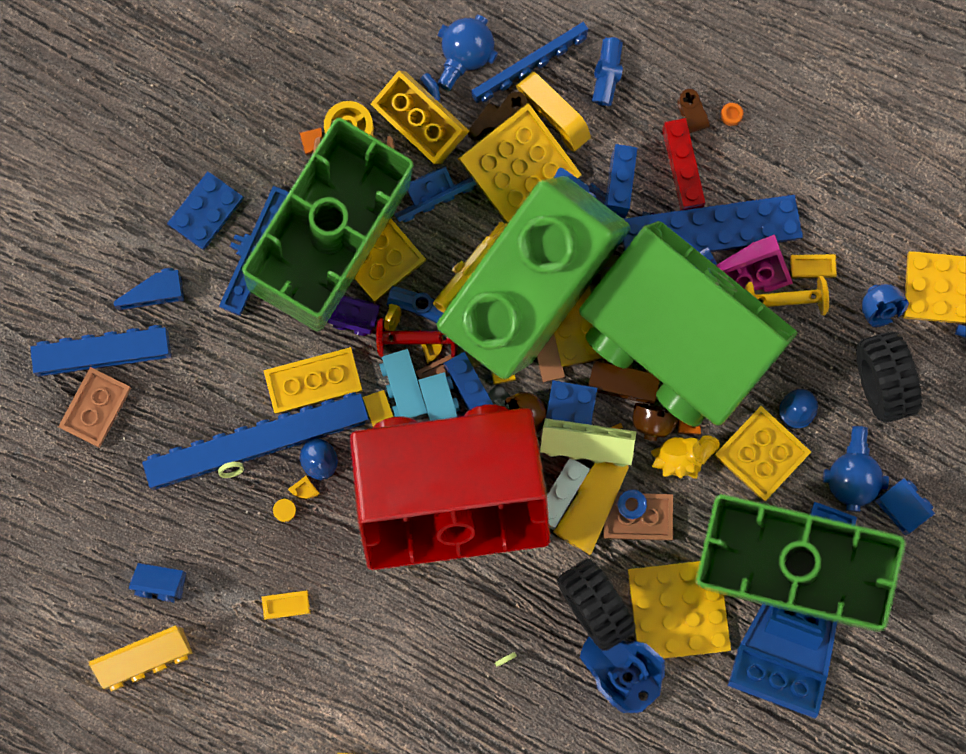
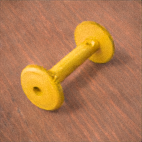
[745,276,829,315]

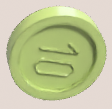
[495,652,517,667]

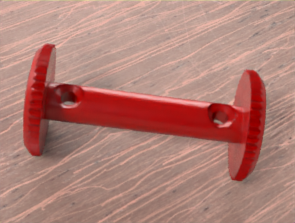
[376,318,458,358]

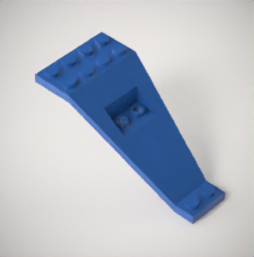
[728,501,857,719]

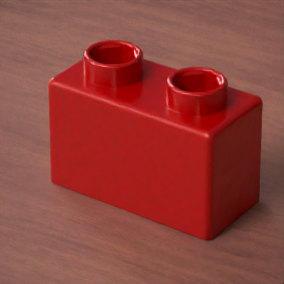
[350,404,550,570]

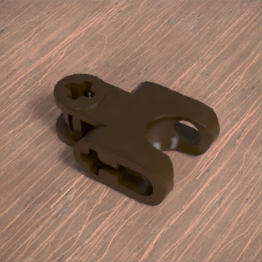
[468,92,527,141]

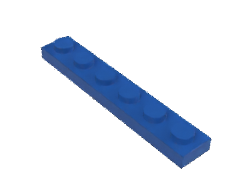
[472,22,588,104]

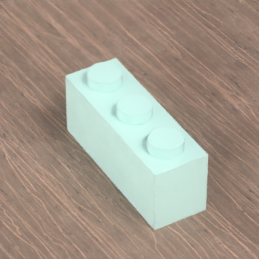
[547,459,590,530]

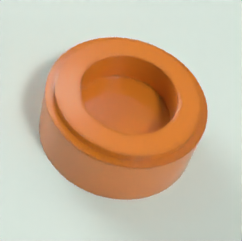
[721,103,743,126]

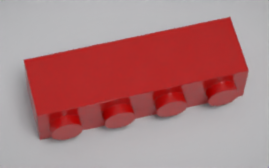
[662,118,706,211]

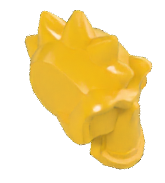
[651,435,720,479]

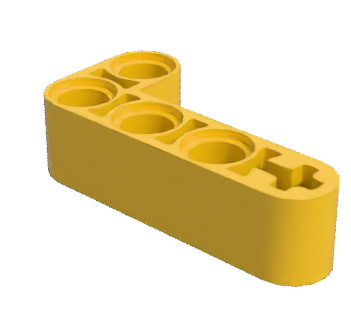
[516,71,591,152]

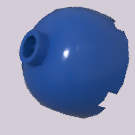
[862,284,909,327]

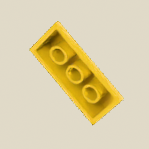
[89,625,193,692]

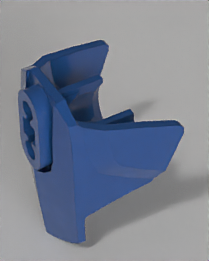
[580,637,665,714]

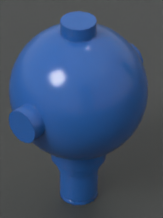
[437,15,498,91]
[823,426,889,512]

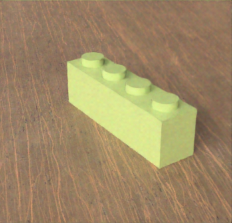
[540,418,636,466]

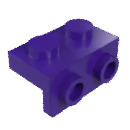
[328,295,380,336]

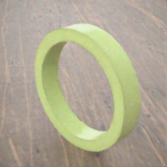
[218,462,244,478]

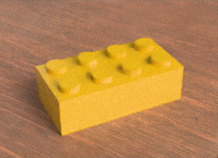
[371,71,469,164]

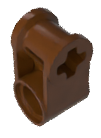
[677,89,710,134]

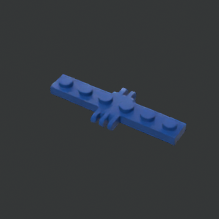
[219,186,289,316]

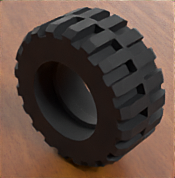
[856,331,922,423]
[557,559,636,651]

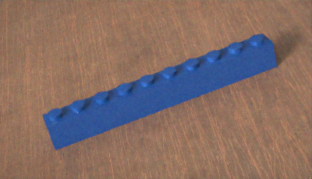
[142,392,370,490]

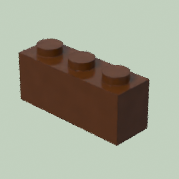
[588,359,660,405]

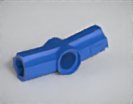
[592,37,623,106]
[387,286,443,324]

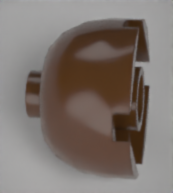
[505,392,547,434]
[633,403,678,441]

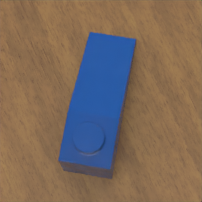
[114,268,184,310]

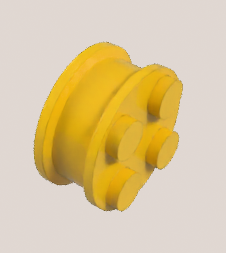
[324,101,374,136]

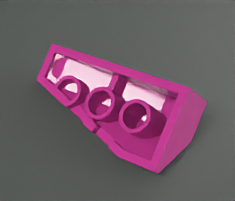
[716,235,793,292]

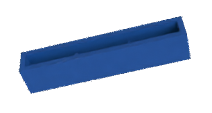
[30,325,172,377]

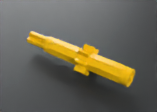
[433,221,508,313]

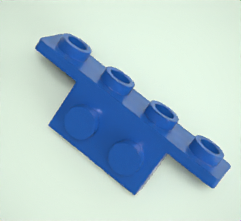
[394,166,477,222]

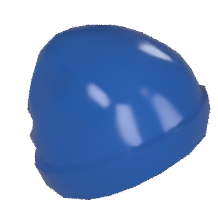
[779,389,818,429]
[300,439,338,480]

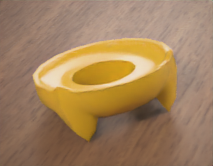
[384,304,401,331]

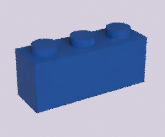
[605,144,637,219]
[443,352,493,410]

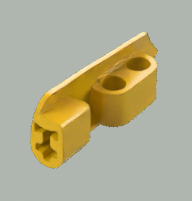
[553,462,629,555]

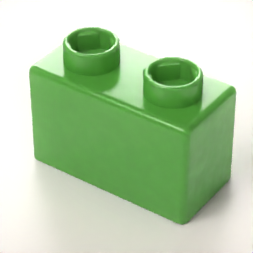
[243,118,413,331]
[437,176,630,379]
[579,221,798,427]
[696,495,905,632]

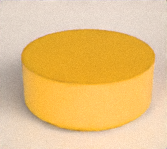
[273,499,296,522]

